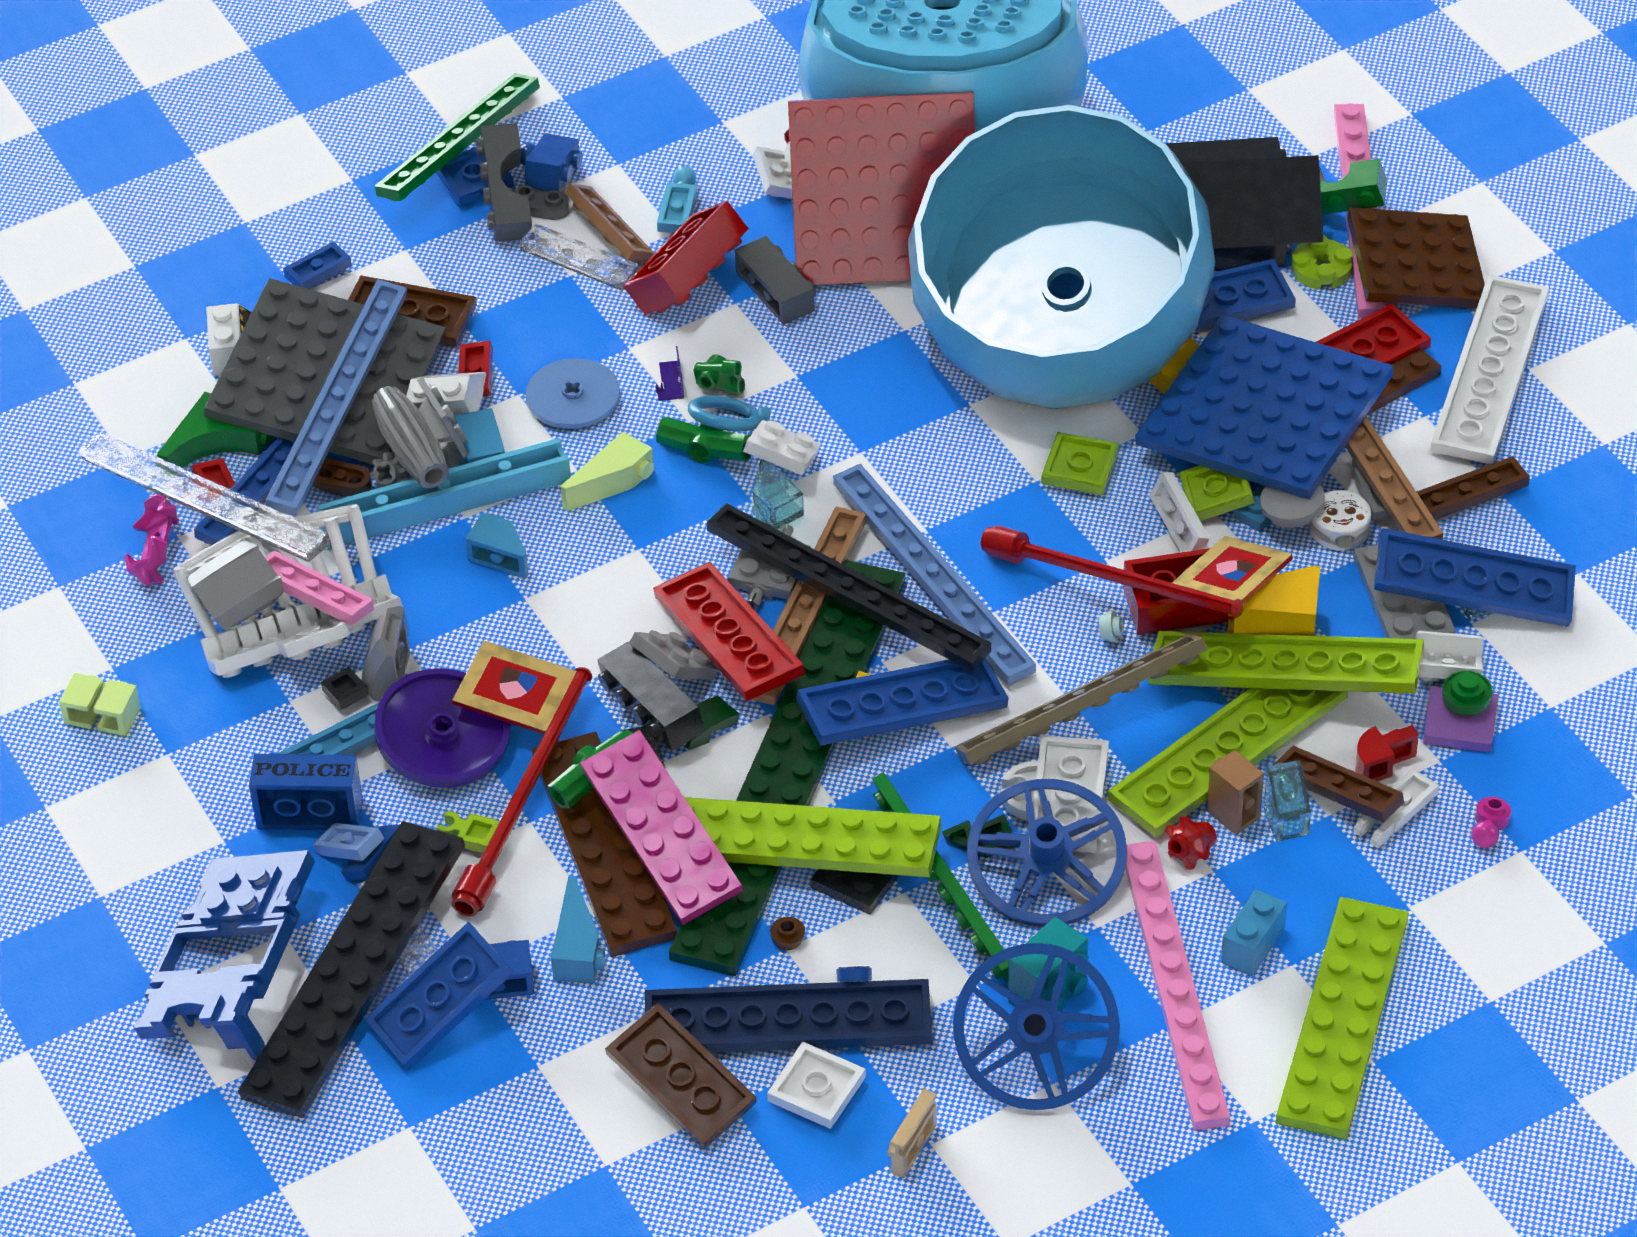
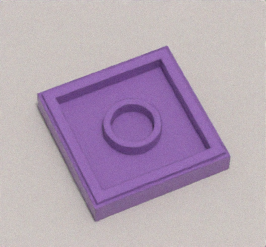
[1423,686,1498,752]

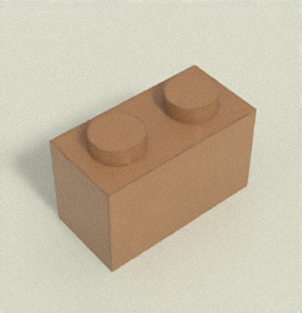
[1207,750,1264,835]

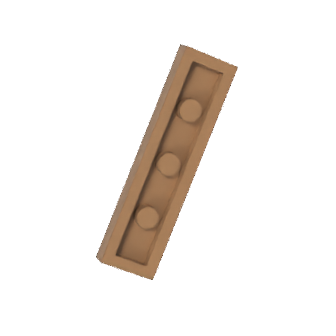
[565,183,655,264]

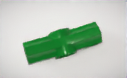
[656,416,752,463]
[548,730,633,809]

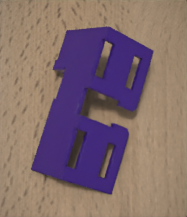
[655,346,684,401]

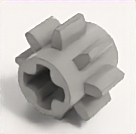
[370,452,408,488]

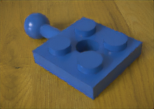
[436,143,536,206]

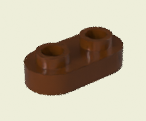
[312,459,372,496]

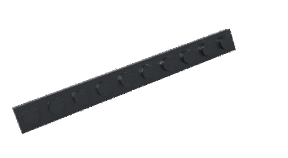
[707,503,991,672]

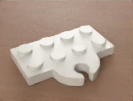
[1000,735,1109,854]

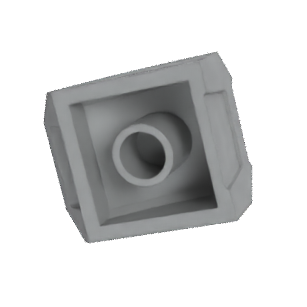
[186,540,283,631]
[362,606,410,701]

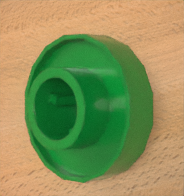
[1442,671,1493,715]

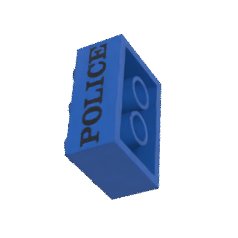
[249,753,363,830]

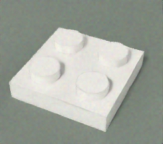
[743,420,821,475]
[767,1042,866,1129]

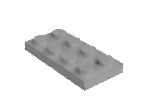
[1353,544,1456,639]

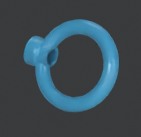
[688,396,771,431]

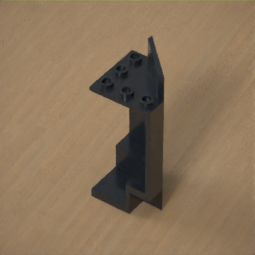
[1165,137,1324,271]

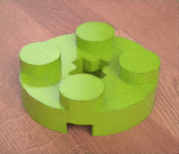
[1291,235,1353,289]

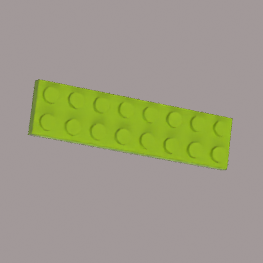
[1148,631,1425,694]
[1108,688,1348,838]
[684,797,942,877]
[1275,897,1409,1140]

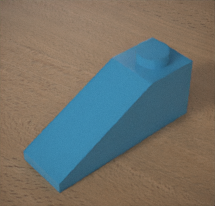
[551,876,605,984]

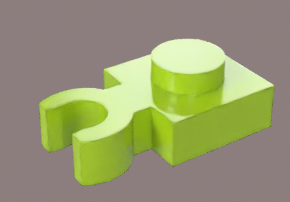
[437,811,500,853]

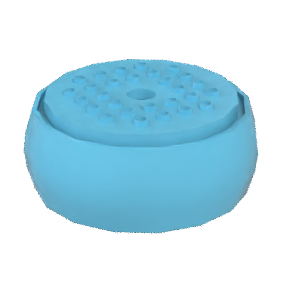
[798,0,1089,133]
[908,105,1215,409]

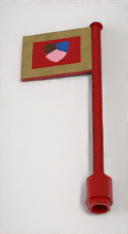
[980,525,1293,618]
[451,641,593,917]

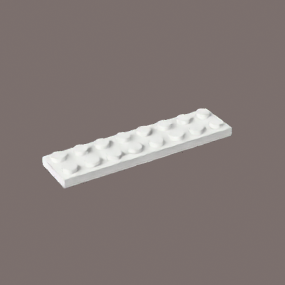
[1430,274,1549,464]

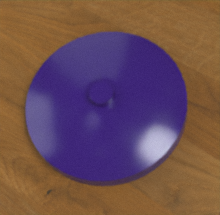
[374,668,510,788]

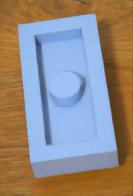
[313,823,384,861]

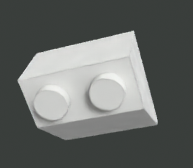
[406,372,487,426]

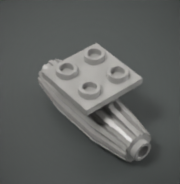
[371,377,469,489]

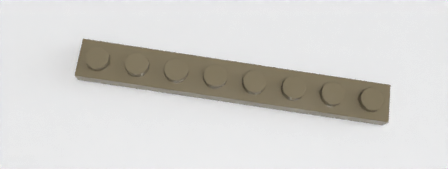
[955,633,1207,765]

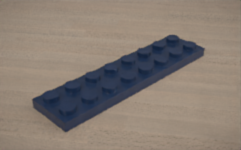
[645,979,932,1053]

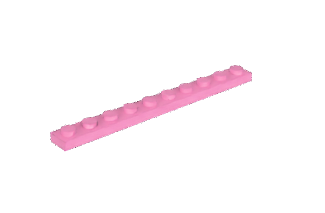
[1334,103,1389,318]
[1125,841,1230,1131]

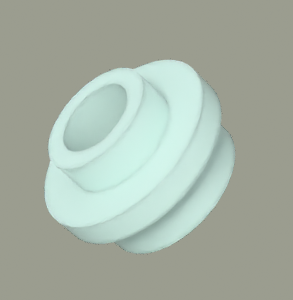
[1099,610,1124,643]

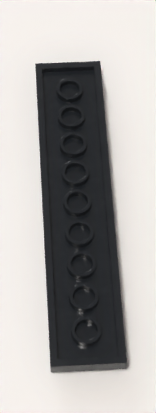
[238,821,465,1118]

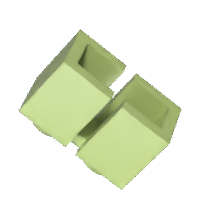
[59,673,141,736]

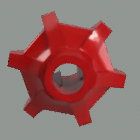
[1164,816,1217,870]

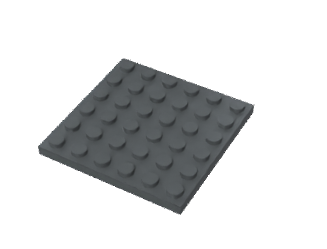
[204,278,446,464]

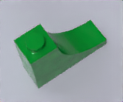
[157,391,274,479]

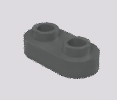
[513,185,569,220]

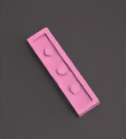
[265,550,374,626]

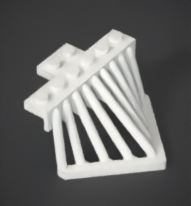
[172,504,403,678]

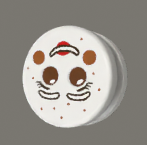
[1310,490,1371,551]

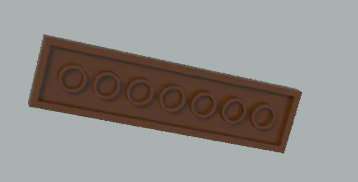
[532,731,677,957]

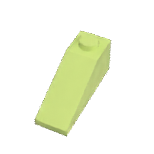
[560,432,654,511]

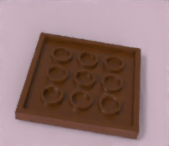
[1347,208,1488,308]

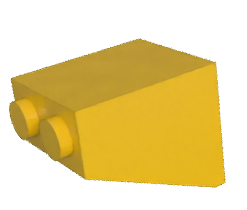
[1227,566,1320,636]

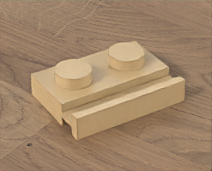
[888,1088,937,1178]

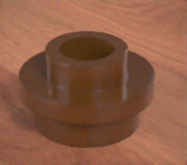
[770,917,805,950]

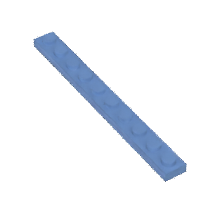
[266,279,407,517]
[833,463,1036,686]

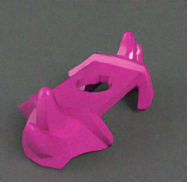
[124,493,179,587]

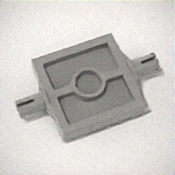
[728,524,811,611]

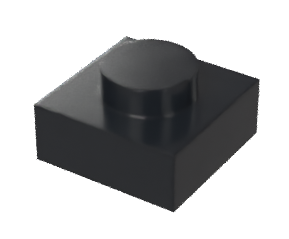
[321,667,368,710]

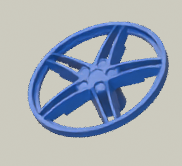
[967,779,1127,927]
[953,943,1120,1110]

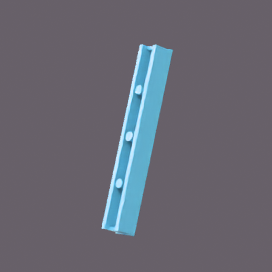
[317,438,572,550]

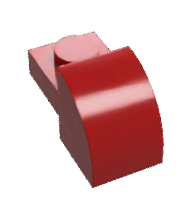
[1355,725,1419,782]

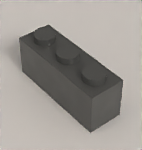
[734,236,816,325]

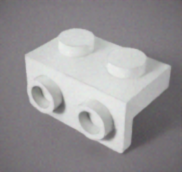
[753,141,792,199]
[1416,631,1484,682]

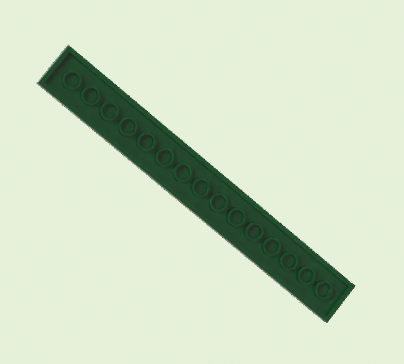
[669,560,906,976]

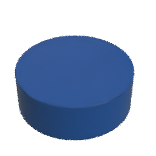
[836,966,872,982]

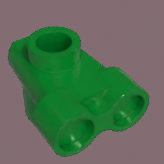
[693,354,745,395]

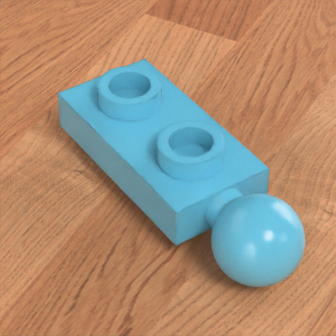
[657,166,697,233]

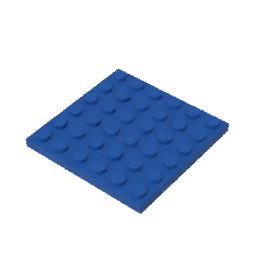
[1135,314,1393,499]

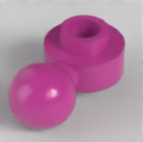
[1471,797,1511,848]

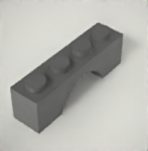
[476,123,532,242]

